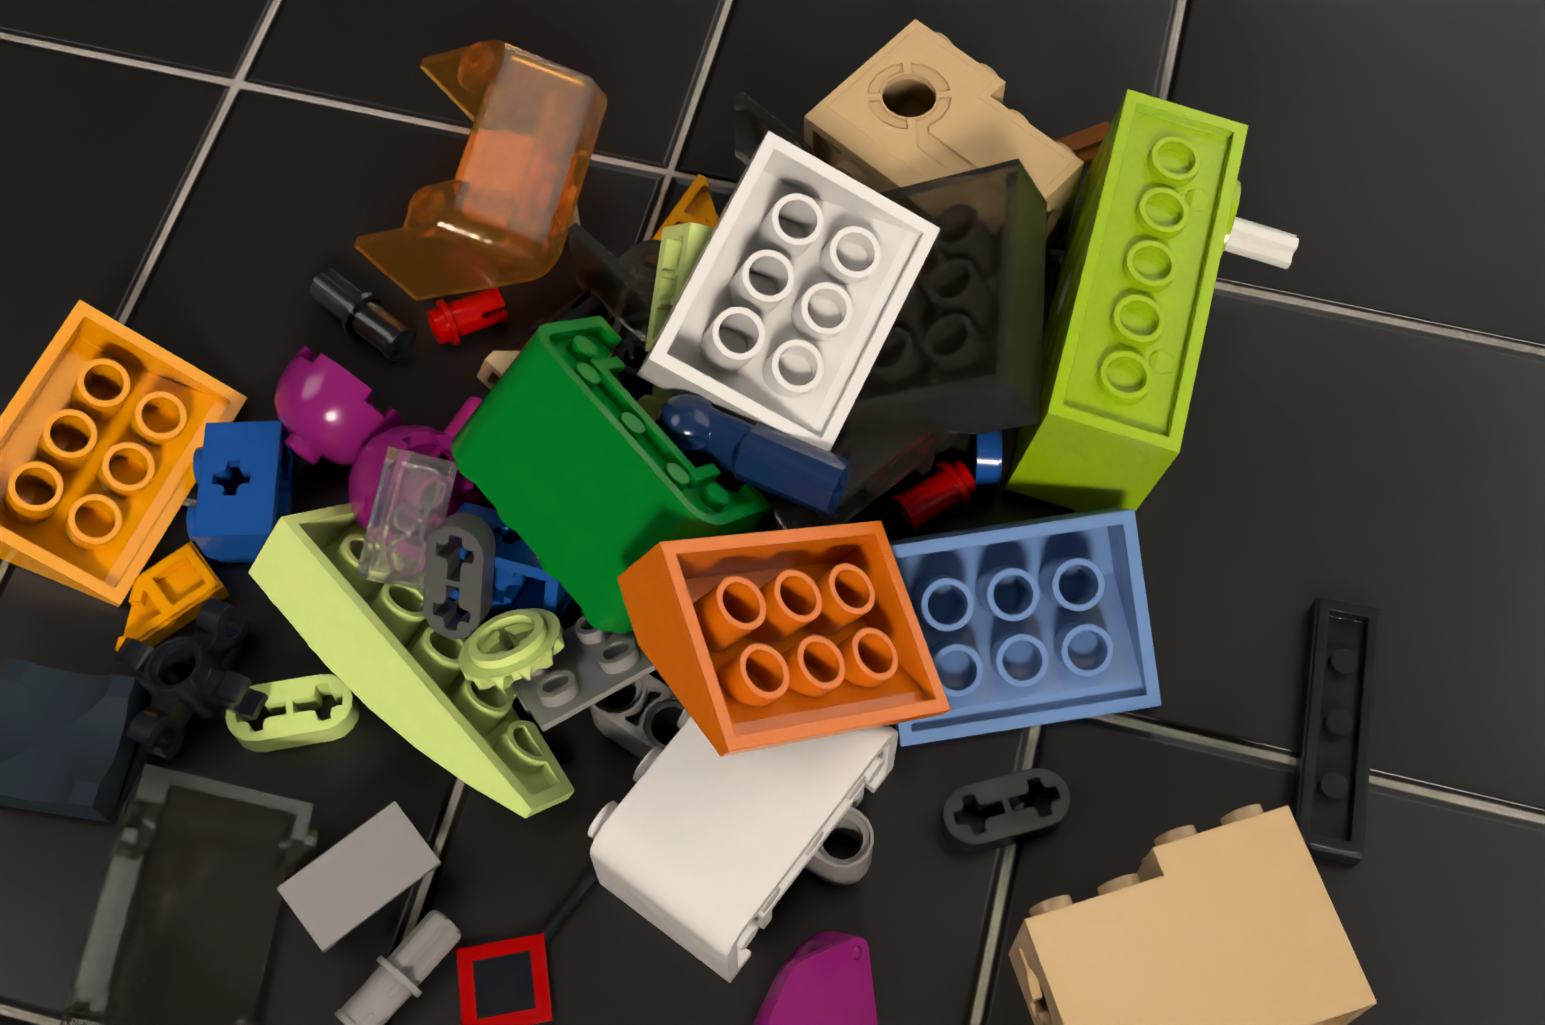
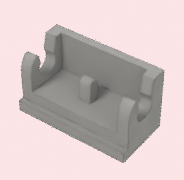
[277,801,441,953]

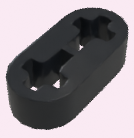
[941,768,1070,854]

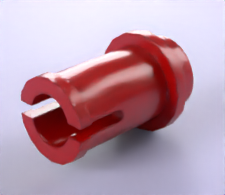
[427,285,508,346]
[892,459,977,531]

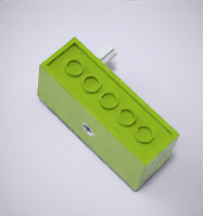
[1005,89,1299,512]

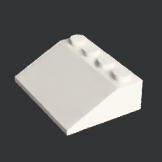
[637,131,941,452]

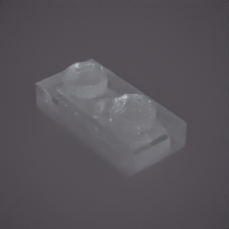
[356,446,457,591]

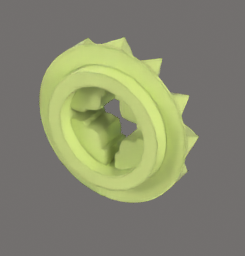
[458,608,565,690]

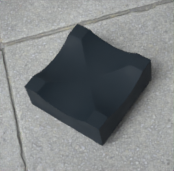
[0,658,152,823]

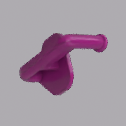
[752,931,878,1025]

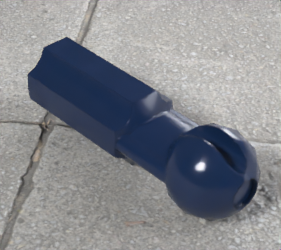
[655,393,853,519]

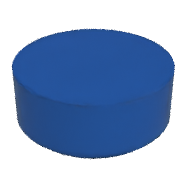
[971,424,1002,487]

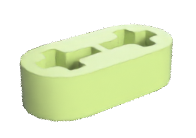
[225,674,360,752]

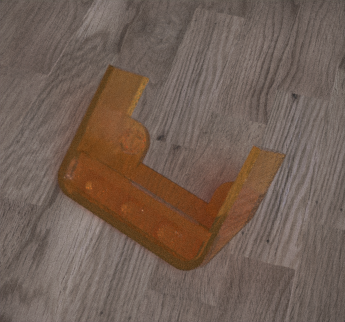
[354,40,607,301]

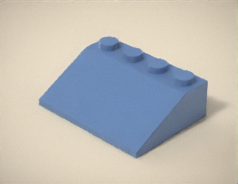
[889,507,1162,747]

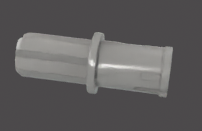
[334,910,461,1025]

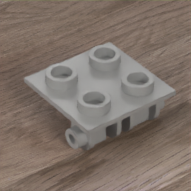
[511,615,656,732]

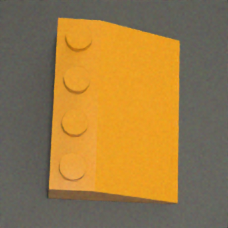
[0,299,248,607]

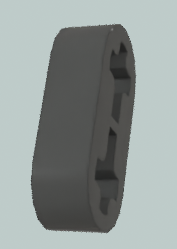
[423,512,496,639]

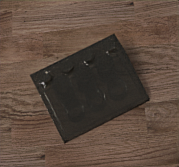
[843,159,1047,434]

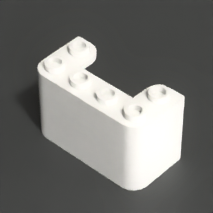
[588,709,899,983]

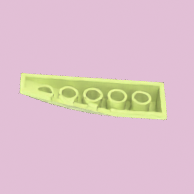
[248,503,575,818]

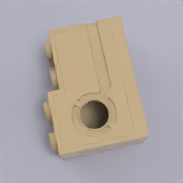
[804,19,1084,320]
[1008,804,1377,1025]

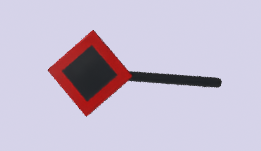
[456,863,598,1025]

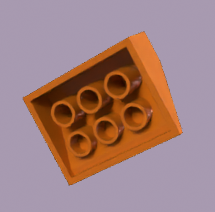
[617,520,951,757]

